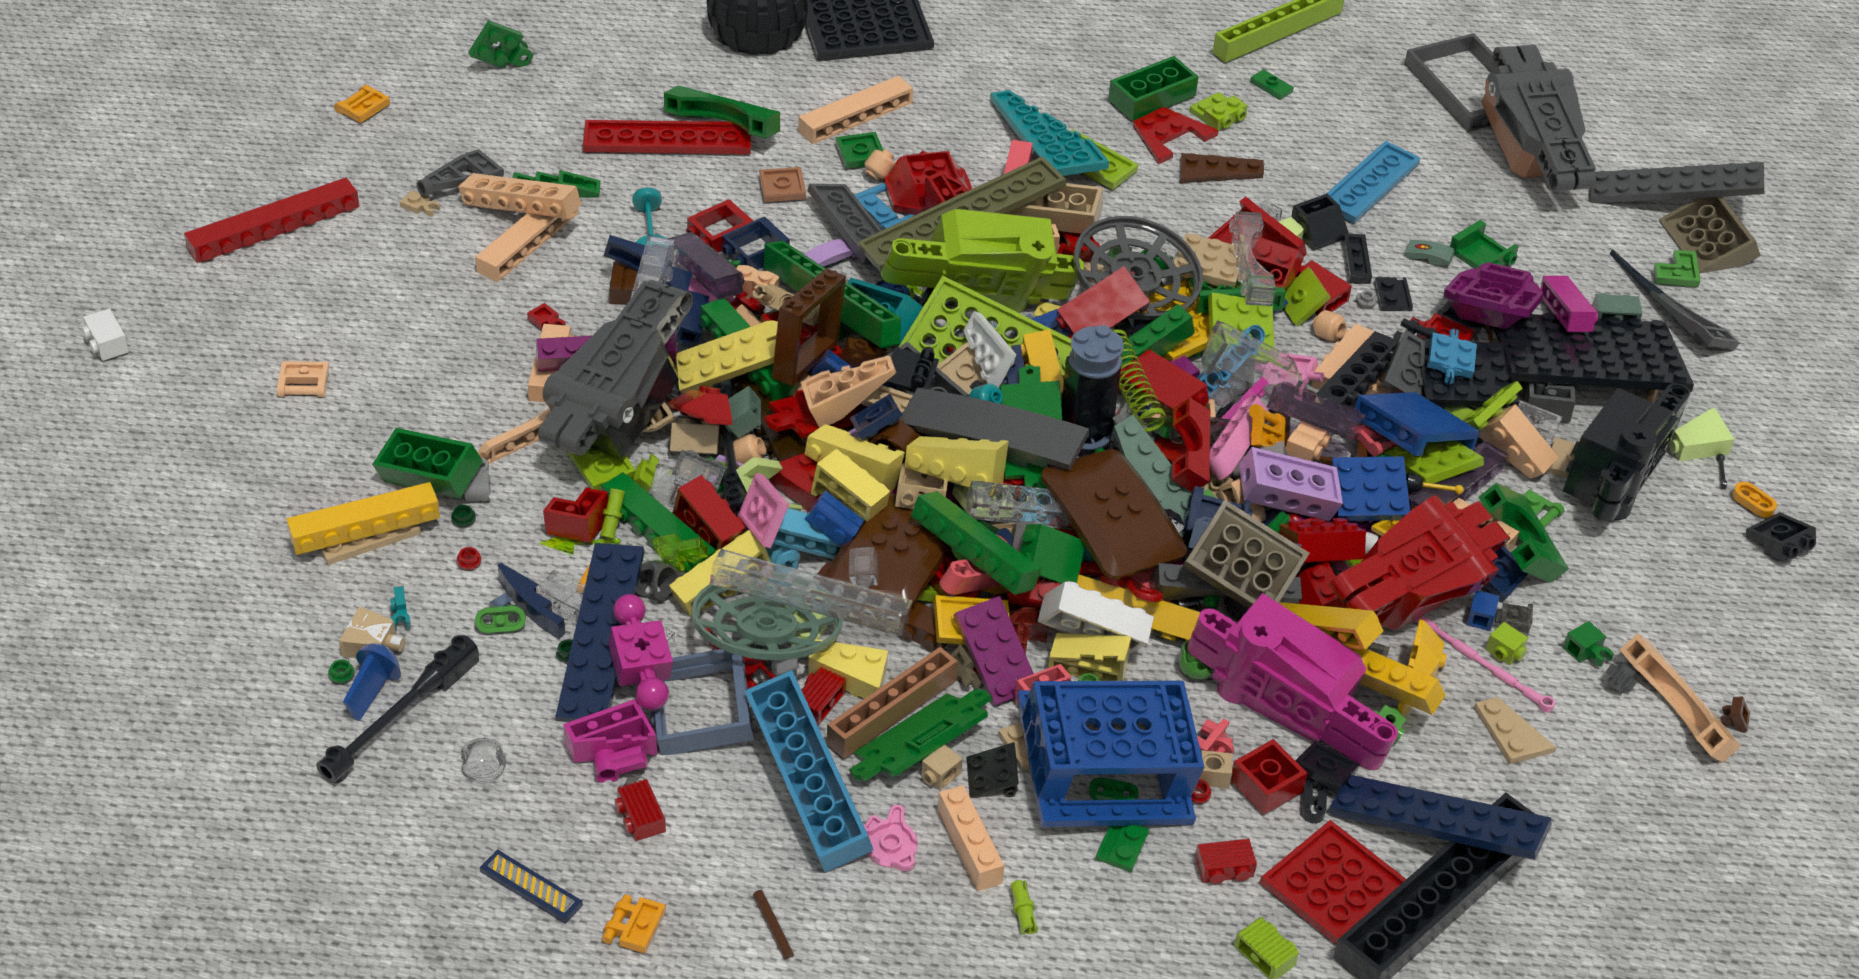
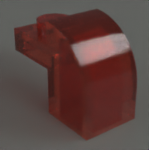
[1010,607,1048,654]

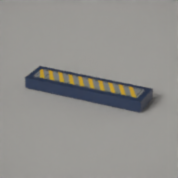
[480,849,583,924]

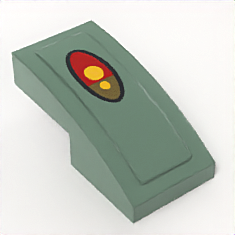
[1405,240,1455,265]

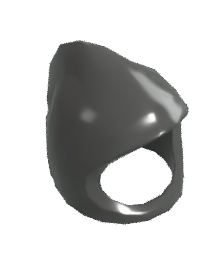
[636,560,687,600]

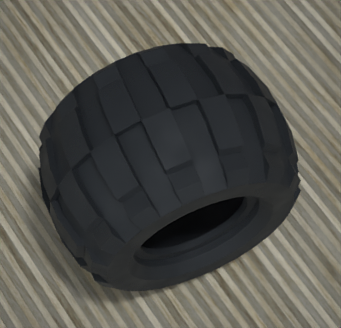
[707,0,808,55]

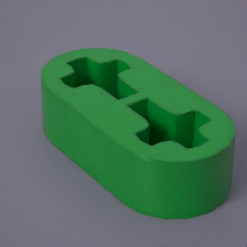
[1088,777,1139,800]

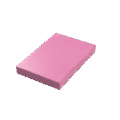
[738,473,789,548]

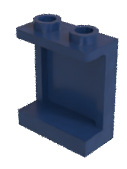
[1182,486,1253,540]

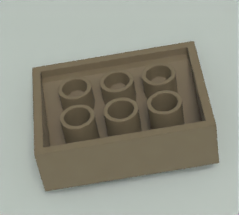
[1659,197,1761,274]
[1182,500,1309,609]

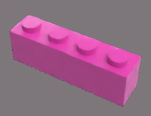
[1540,276,1598,332]

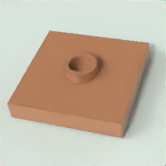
[759,167,806,202]

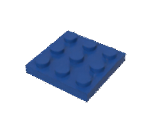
[1332,457,1410,521]

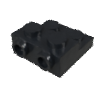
[1746,512,1816,561]

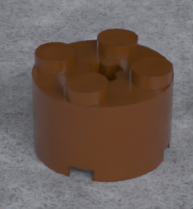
[869,418,921,475]

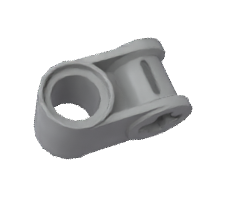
[464,457,491,502]

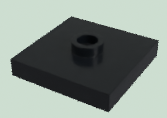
[1295,741,1360,792]

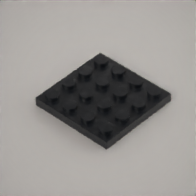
[1421,340,1520,408]

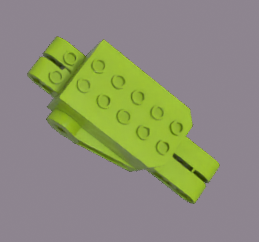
[881,209,1084,313]

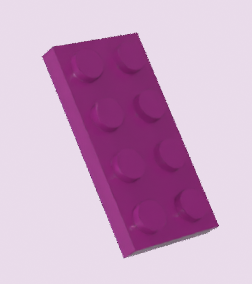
[953,596,1034,706]

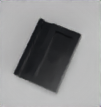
[1374,277,1413,311]

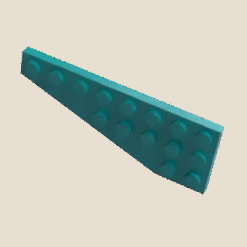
[990,90,1109,176]

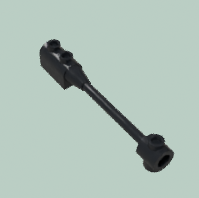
[712,383,747,516]
[316,635,479,783]

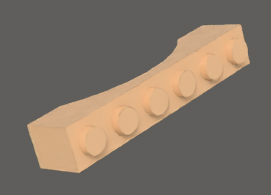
[1620,633,1742,762]

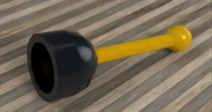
[1406,473,1464,494]

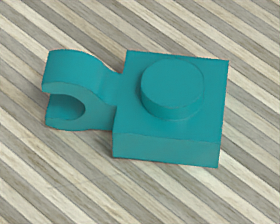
[390,586,411,631]

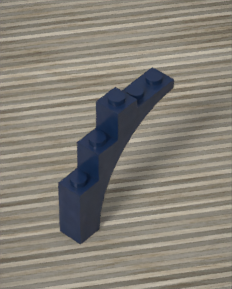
[603,235,710,344]

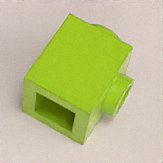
[1485,622,1528,666]

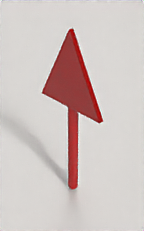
[744,657,776,679]

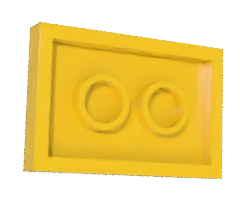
[933,595,1010,645]

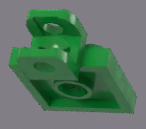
[468,20,534,68]

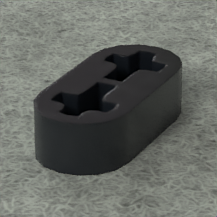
[1301,779,1328,824]

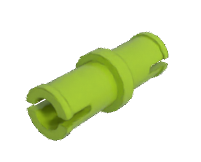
[600,488,625,539]
[1010,880,1038,935]

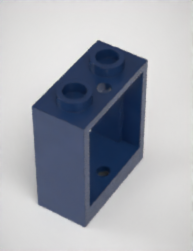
[721,216,790,270]

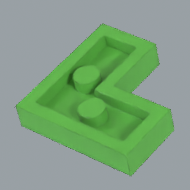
[1653,250,1700,287]

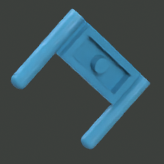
[854,183,915,230]

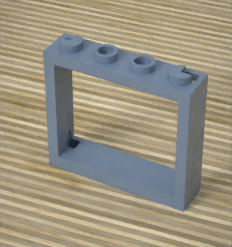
[650,649,754,755]

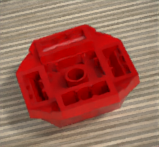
[884,150,973,215]

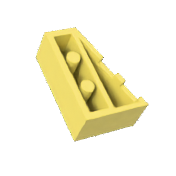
[811,449,890,522]
[1048,633,1131,681]
[808,639,888,699]

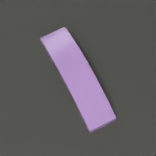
[804,238,858,267]

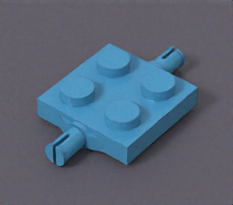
[1427,329,1477,384]

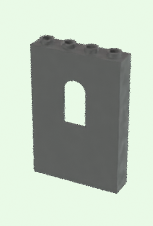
[1404,33,1496,132]

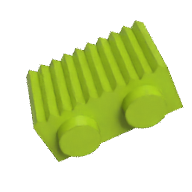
[1234,917,1299,979]

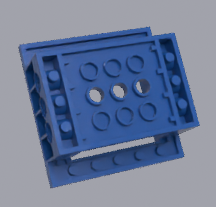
[1016,681,1204,827]

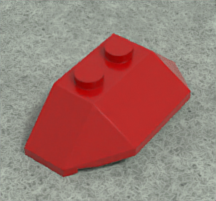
[925,170,967,210]
[668,386,733,425]
[1295,561,1348,608]

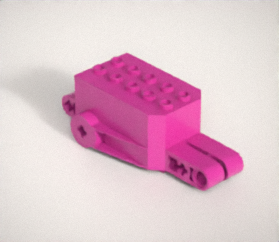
[1187,593,1398,770]

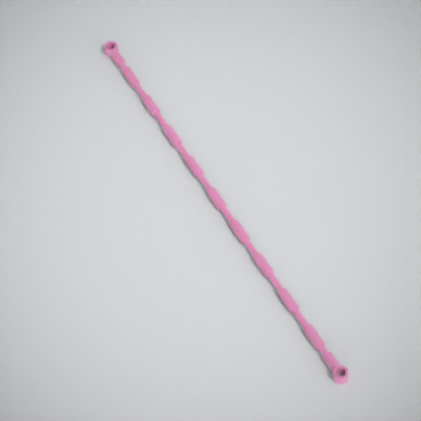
[1329,560,1555,712]

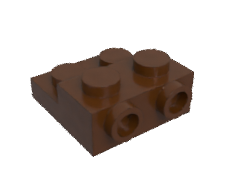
[839,337,891,368]

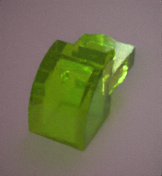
[653,534,708,571]

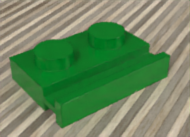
[1095,825,1150,873]

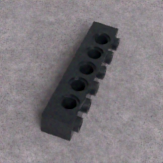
[1310,331,1399,425]

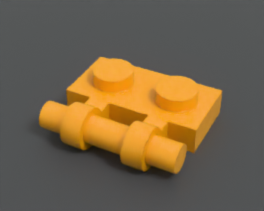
[602,894,666,954]

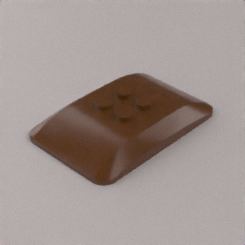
[1041,449,1187,579]
[824,493,952,609]

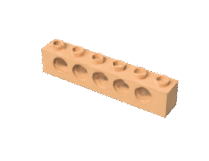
[458,173,582,218]

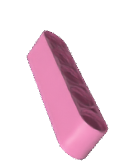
[1210,394,1269,480]

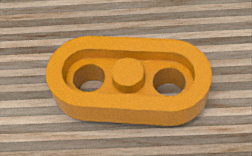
[1732,482,1777,518]

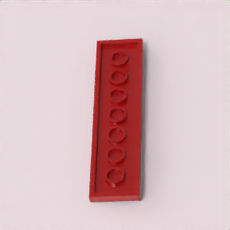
[583,120,751,154]

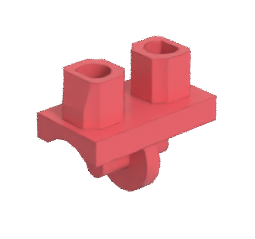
[1197,718,1235,754]

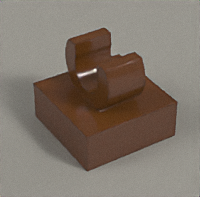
[1720,696,1750,732]

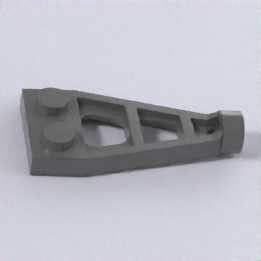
[416,149,504,197]

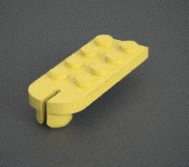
[676,321,778,394]

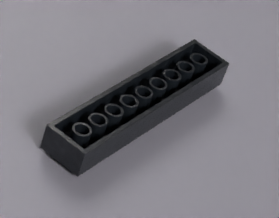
[1333,792,1535,979]

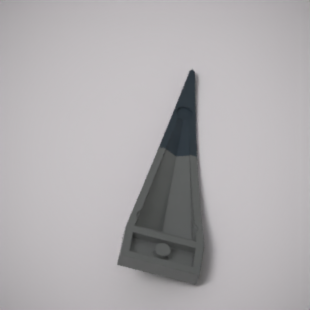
[1610,249,1740,350]

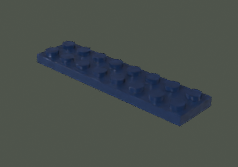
[555,543,645,722]
[1330,775,1552,860]

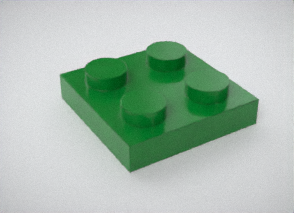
[836,132,883,169]

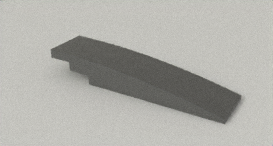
[900,388,1089,471]

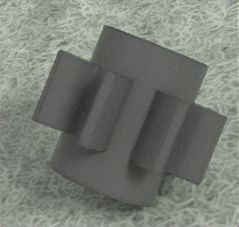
[1605,662,1637,693]

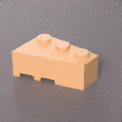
[1478,404,1559,479]

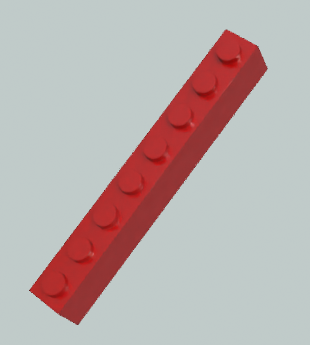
[184,177,360,263]

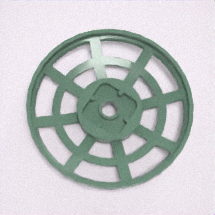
[692,573,843,660]

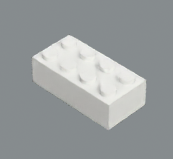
[1038,581,1154,654]

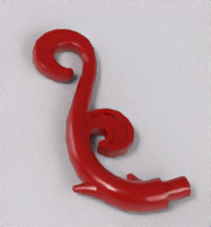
[1079,561,1164,602]

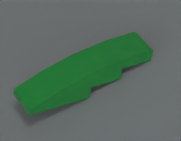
[512,170,601,198]

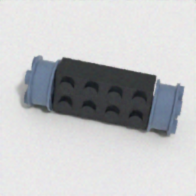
[1061,325,1124,458]

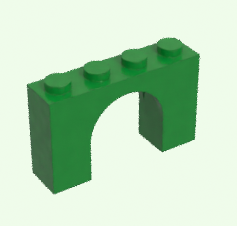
[1478,483,1569,583]

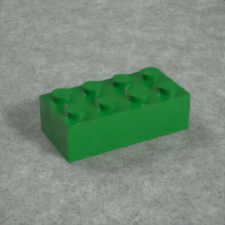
[1108,56,1199,121]
[372,428,483,499]

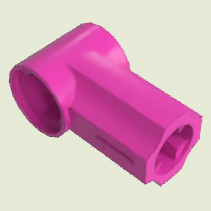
[594,745,648,783]

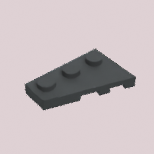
[1381,330,1425,395]

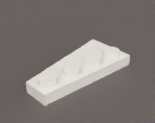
[963,311,1016,388]

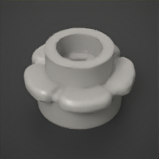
[1356,290,1378,309]

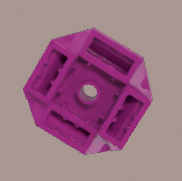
[1443,262,1543,329]

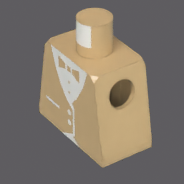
[339,607,405,658]

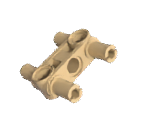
[753,283,820,327]

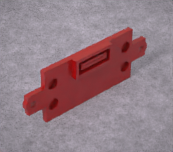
[764,390,868,438]

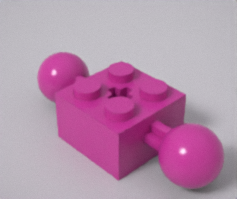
[608,594,673,710]

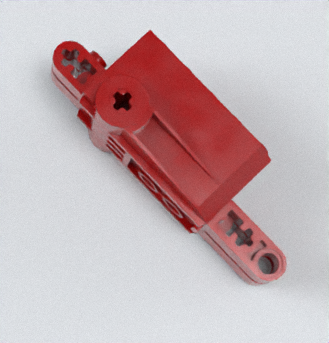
[1329,495,1510,630]

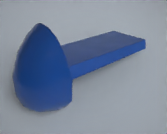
[343,643,401,721]

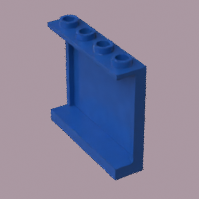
[1352,392,1480,456]

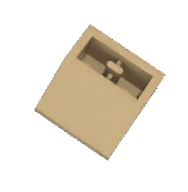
[670,418,722,454]

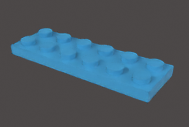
[1326,141,1421,223]

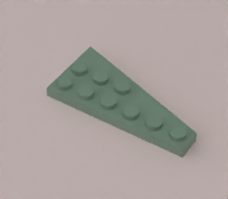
[1113,415,1191,544]

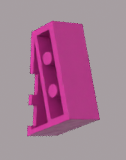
[563,699,657,762]

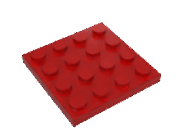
[1260,820,1406,945]

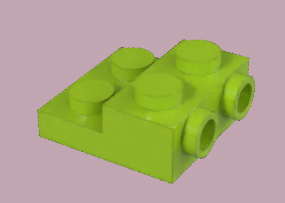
[1189,92,1248,130]

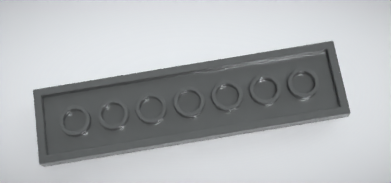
[1591,162,1765,203]

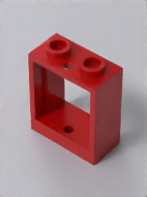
[686,199,753,256]

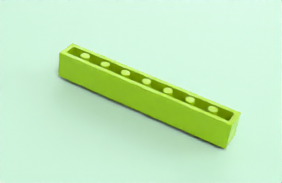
[1213,0,1344,63]

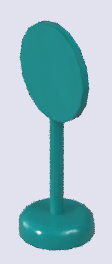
[632,187,672,247]

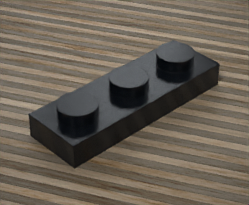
[1343,234,1372,283]

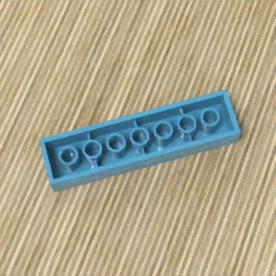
[745,670,874,873]

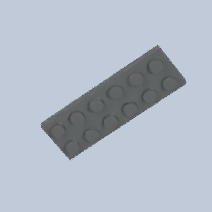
[807,184,882,265]

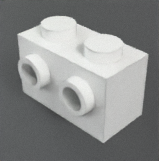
[82,308,129,361]

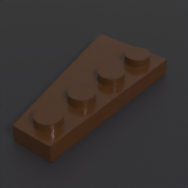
[1180,153,1264,184]

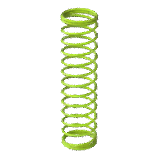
[1112,330,1166,432]

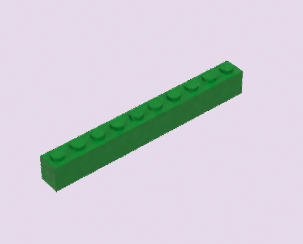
[763,241,901,348]

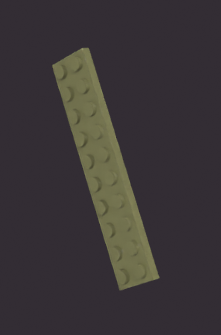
[858,156,1066,272]

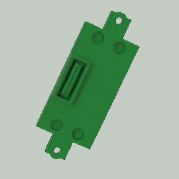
[1001,365,1062,496]
[849,689,992,782]

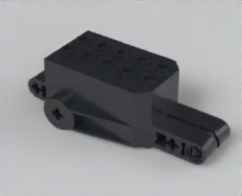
[1562,383,1690,522]

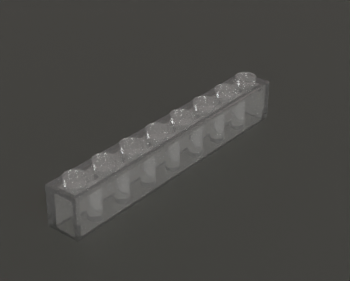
[710,549,913,636]

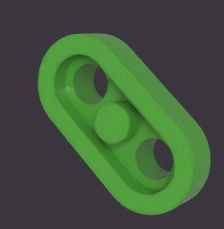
[475,605,526,633]

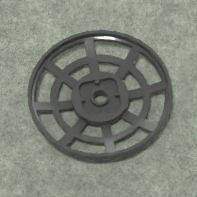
[1073,216,1203,320]

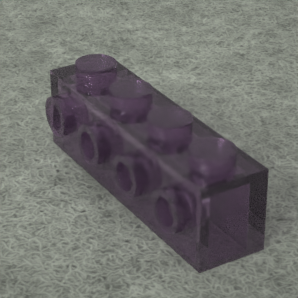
[1267,381,1367,441]

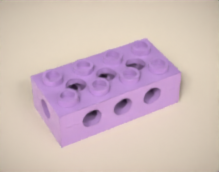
[1239,447,1343,521]

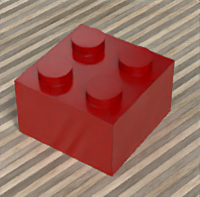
[1231,739,1307,815]

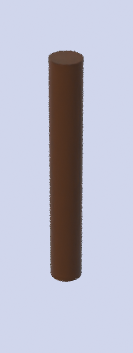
[753,890,794,960]

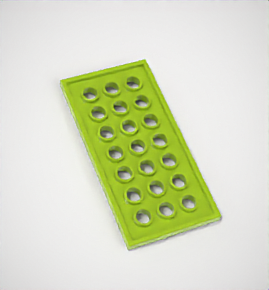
[899,276,1072,390]

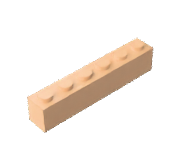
[798,76,913,144]
[475,209,579,282]

